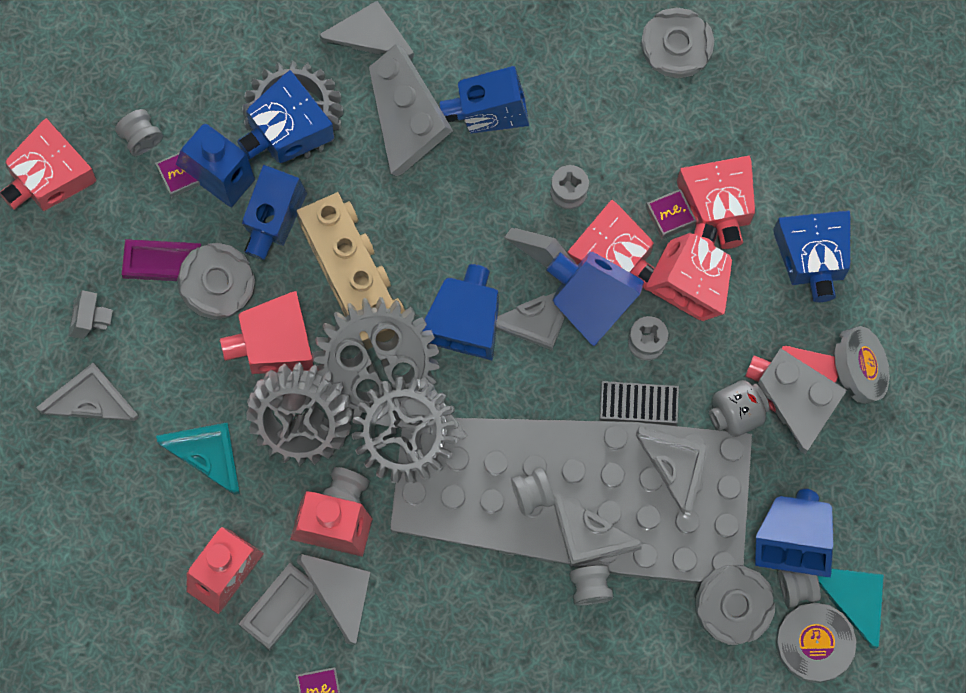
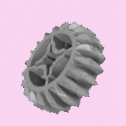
[242,60,343,161]
[246,362,353,466]
[352,377,459,484]

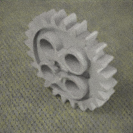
[312,297,439,417]

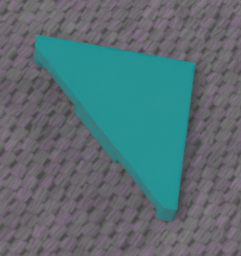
[156,423,240,495]
[817,569,884,649]

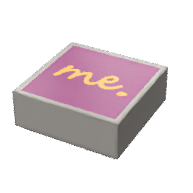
[155,152,200,198]
[646,189,697,239]
[296,667,340,693]

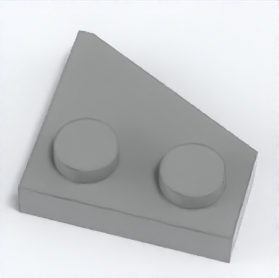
[758,348,847,454]

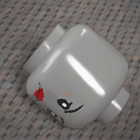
[709,380,770,437]

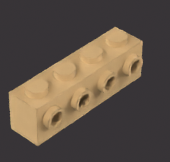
[297,192,405,350]

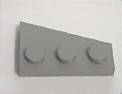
[369,44,453,176]

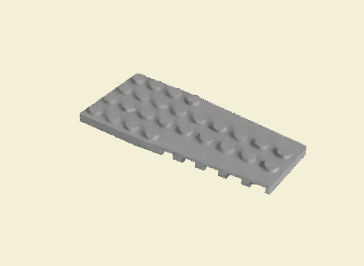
[391,418,752,584]

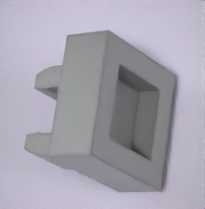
[68,290,113,339]

